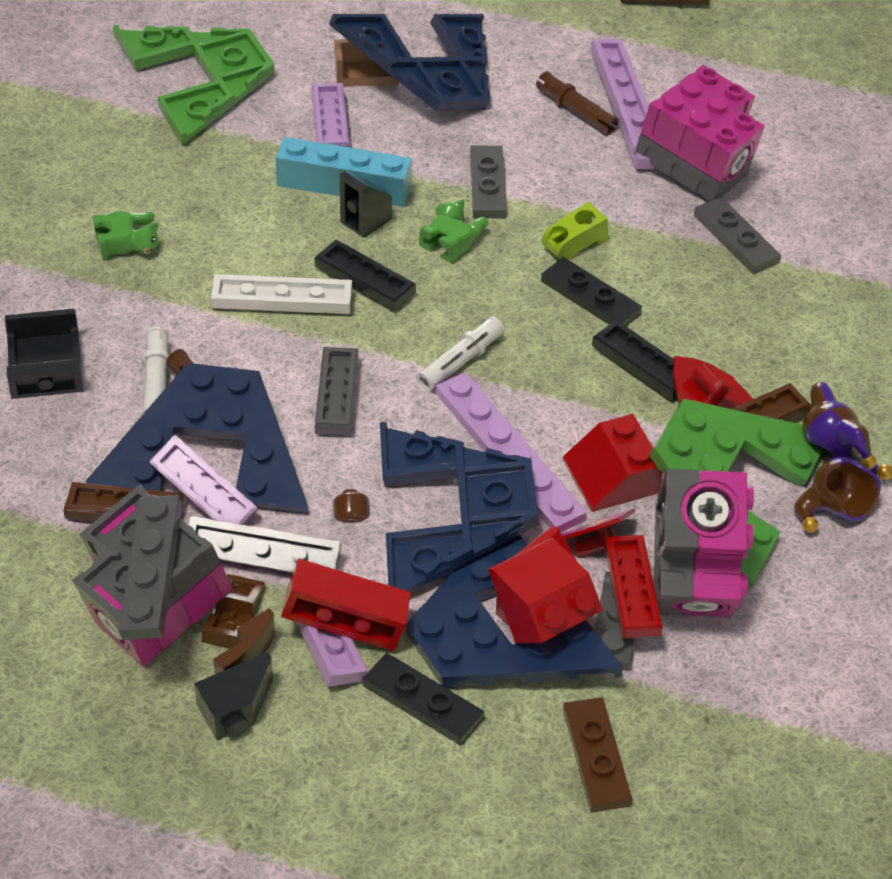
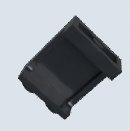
[4,308,84,399]

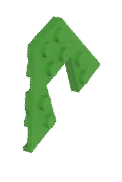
[112,25,275,144]
[649,399,824,590]

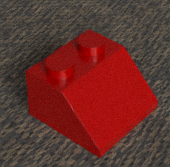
[563,414,663,512]
[488,538,603,643]

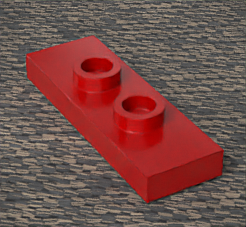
[604,535,662,639]

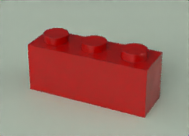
[281,558,411,651]

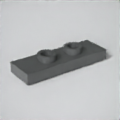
[470,145,506,219]
[694,197,781,275]
[315,347,359,436]

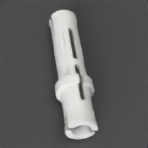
[416,316,505,392]
[142,327,169,415]

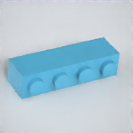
[276,137,412,207]

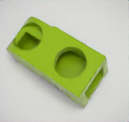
[542,202,608,259]

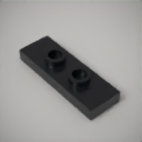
[315,239,416,311]
[541,257,642,326]
[592,320,677,401]
[363,652,485,746]

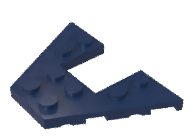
[329,14,491,111]
[86,363,309,515]
[380,422,539,592]
[405,535,623,687]

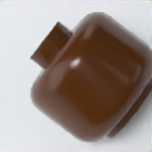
[332,489,370,523]

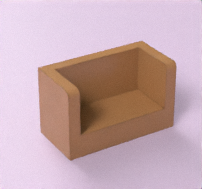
[334,39,399,87]

